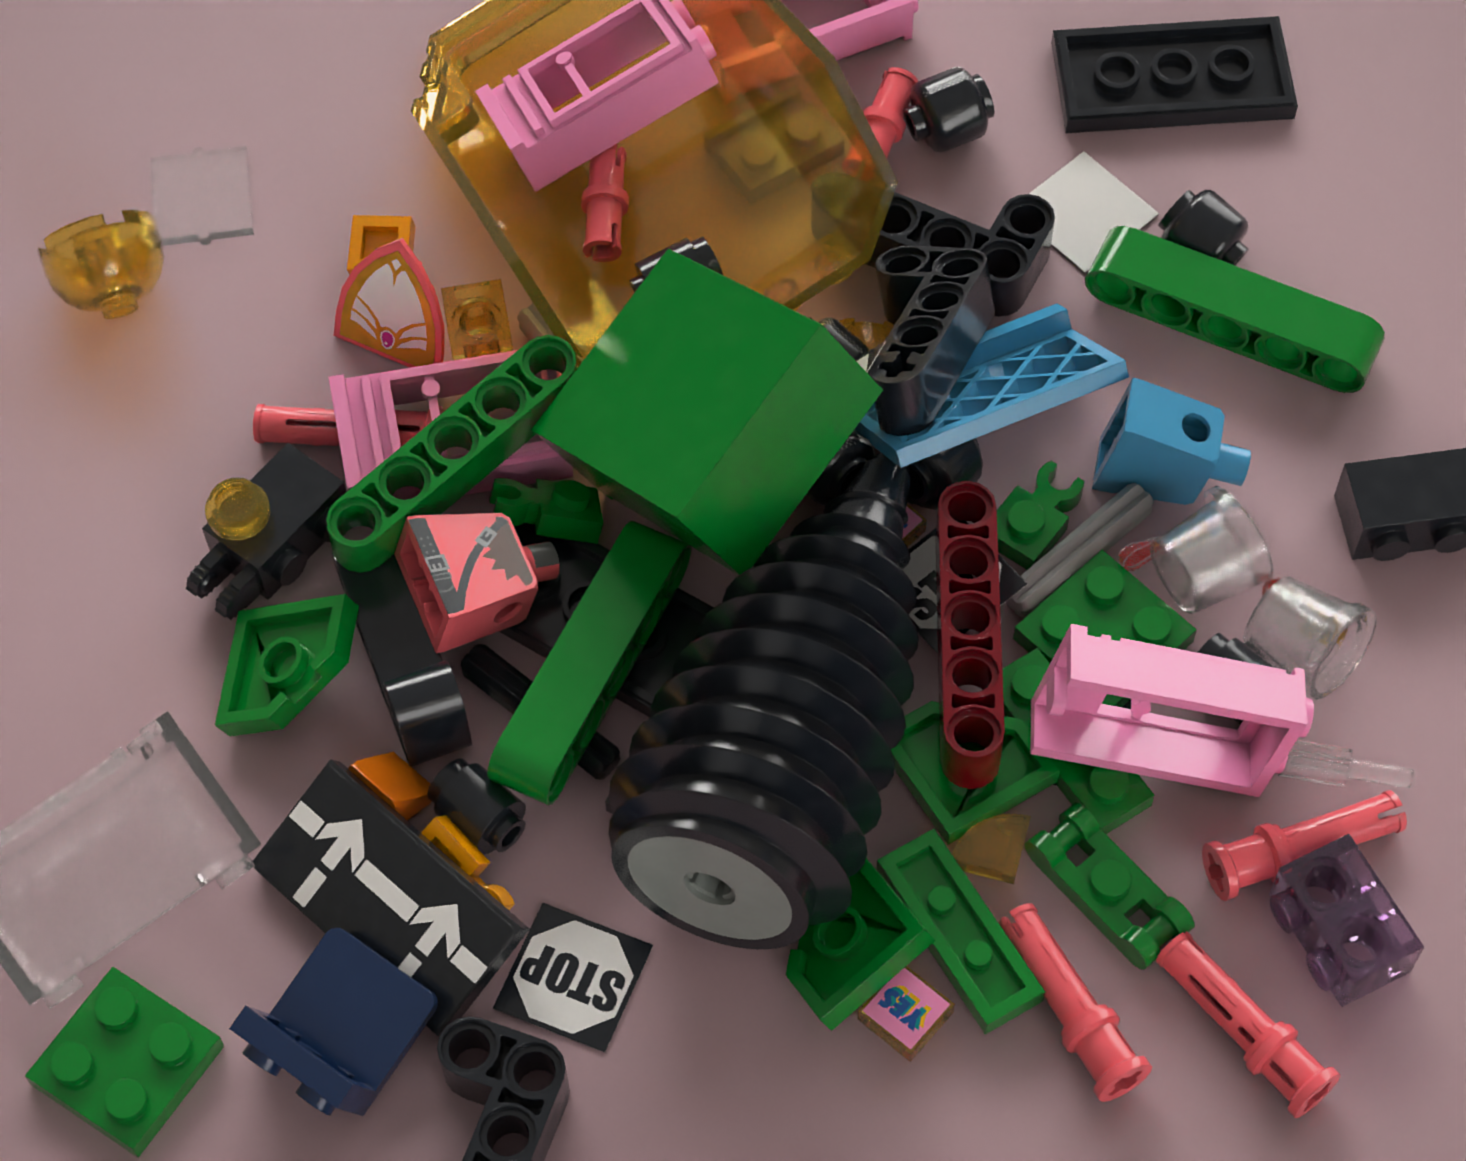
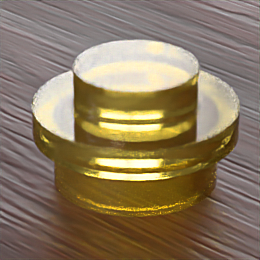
[205,478,271,540]

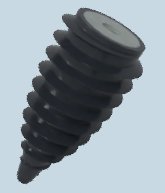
[608,453,919,950]

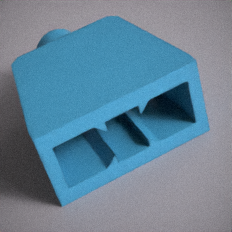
[1092,378,1251,505]

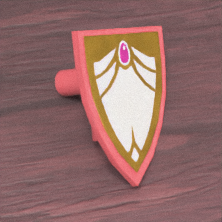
[333,238,444,368]

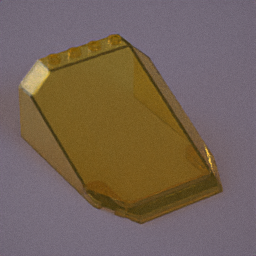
[411,0,898,368]

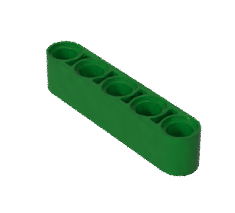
[1085,226,1385,393]
[326,335,577,573]
[487,521,692,806]

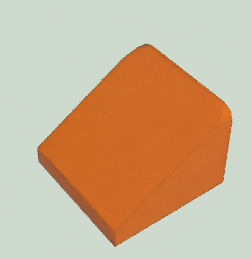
[348,751,432,820]

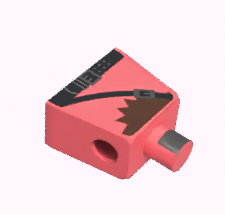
[394,513,559,654]

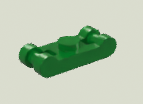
[1025,802,1195,970]

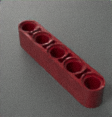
[935,481,1005,789]

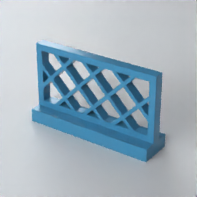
[855,303,1129,468]

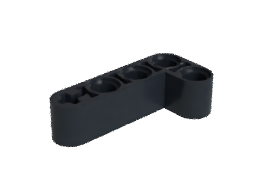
[812,172,1055,317]
[868,245,995,436]
[331,552,472,767]
[437,1016,570,1161]

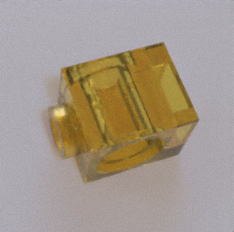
[441,279,513,360]

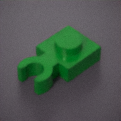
[997,460,1084,570]
[489,478,604,544]

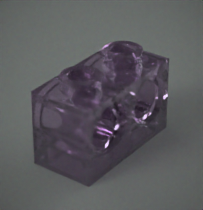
[1269,834,1424,1007]

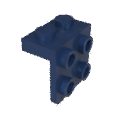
[229,928,438,1116]

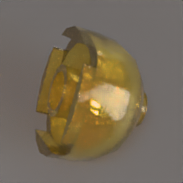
[37,210,164,319]

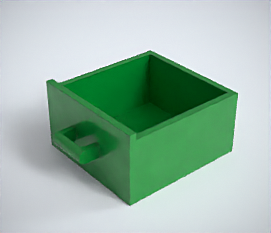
[531,248,883,575]

